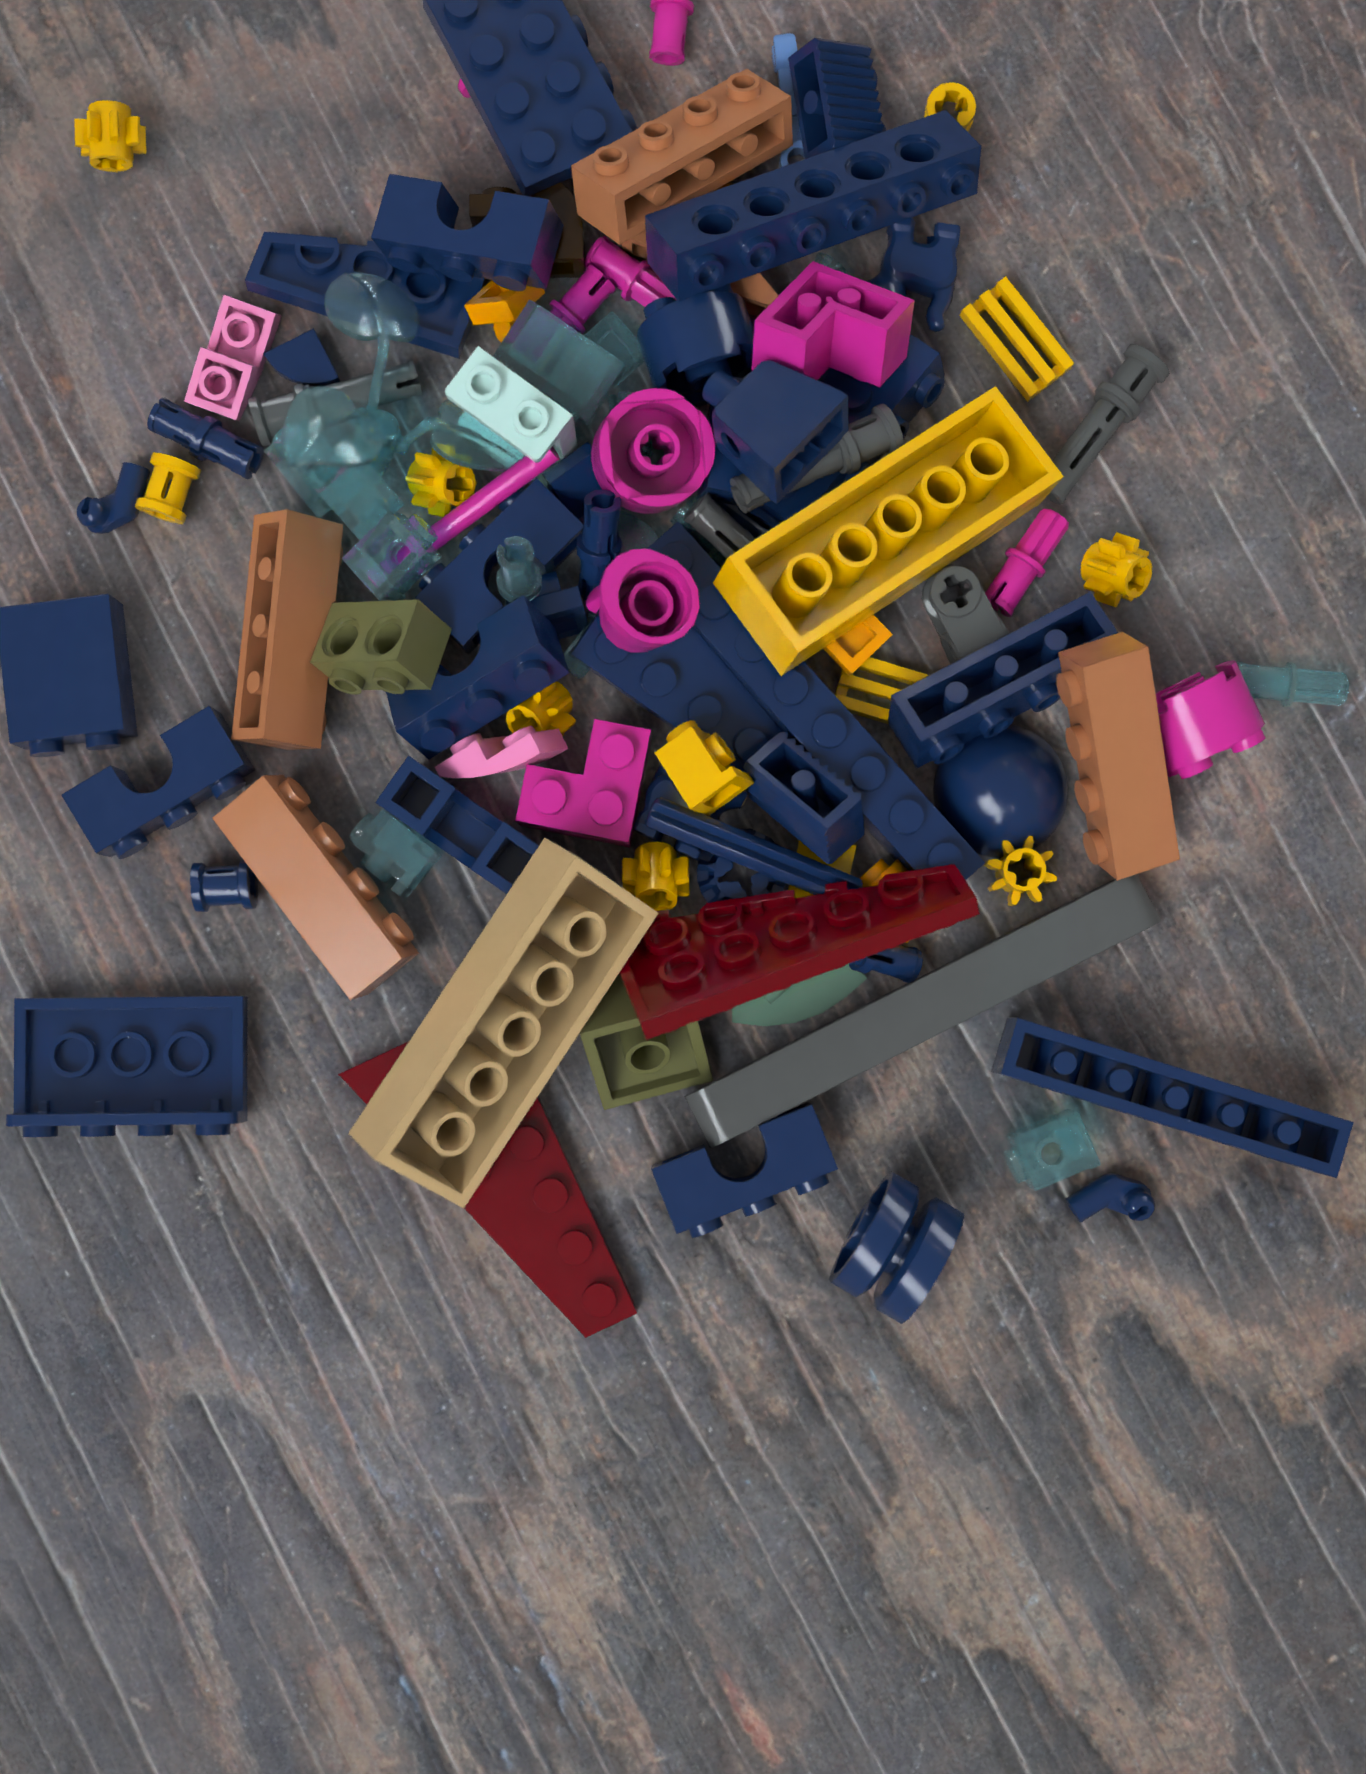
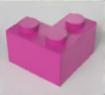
[751,261,915,387]
[515,719,652,848]

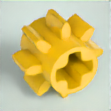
[74,100,146,172]
[405,444,477,517]
[1081,532,1152,607]
[506,681,576,737]
[984,836,1057,906]
[622,842,690,911]

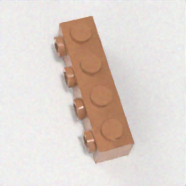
[571,69,793,245]
[231,509,343,750]
[1056,632,1180,880]
[212,775,419,1000]

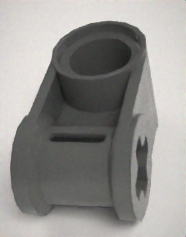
[921,566,1009,664]

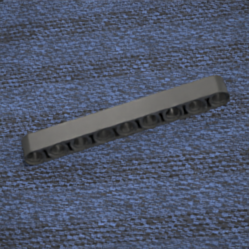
[684,874,1161,1148]

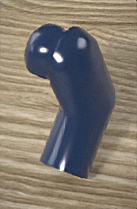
[77,462,150,534]
[1065,1173,1155,1223]

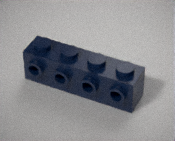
[888,592,1118,769]

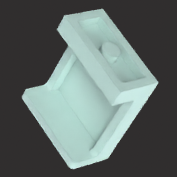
[445,346,578,491]

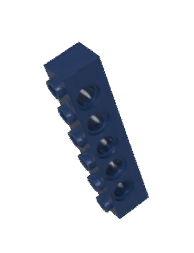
[645,110,981,302]
[991,1018,1354,1178]

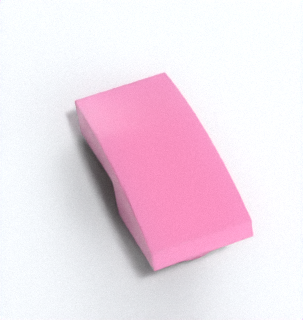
[184,295,282,421]
[435,726,569,779]

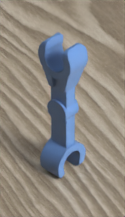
[772,33,805,168]

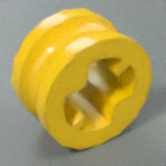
[924,82,976,132]

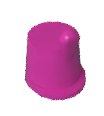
[586,549,700,653]

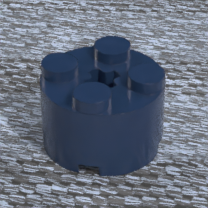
[637,283,754,407]

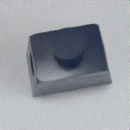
[702,360,849,504]

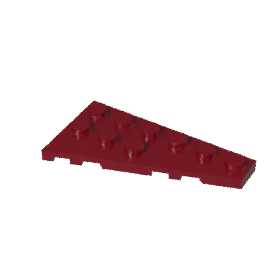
[619,864,980,1040]
[338,1041,638,1338]

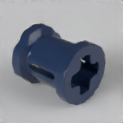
[190,859,258,912]

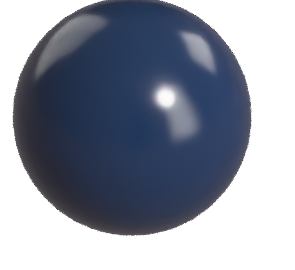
[933,725,1068,858]

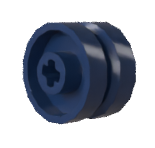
[829,1171,964,1324]

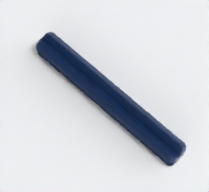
[646,797,863,895]

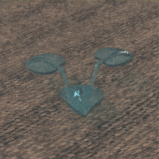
[283,272,525,478]

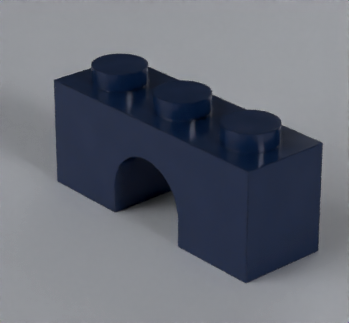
[371,174,564,291]
[415,478,584,655]
[386,595,570,760]
[61,706,255,859]
[375,755,539,894]
[651,1102,838,1238]

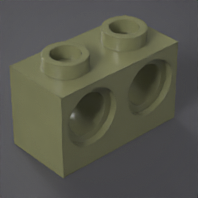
[310,599,452,695]

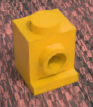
[654,720,754,816]

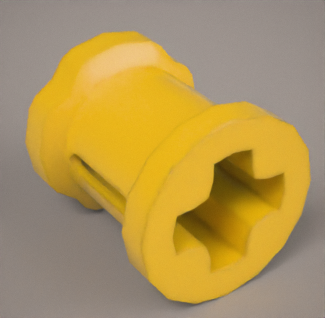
[135,452,201,524]

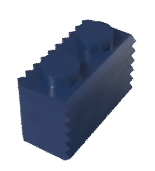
[788,38,886,159]
[743,732,865,864]

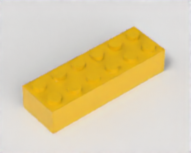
[713,386,1064,676]

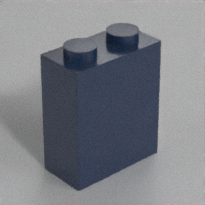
[0,594,138,757]

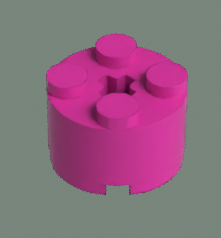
[591,388,715,514]
[1155,660,1266,779]

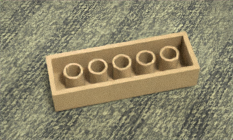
[348,838,658,1208]

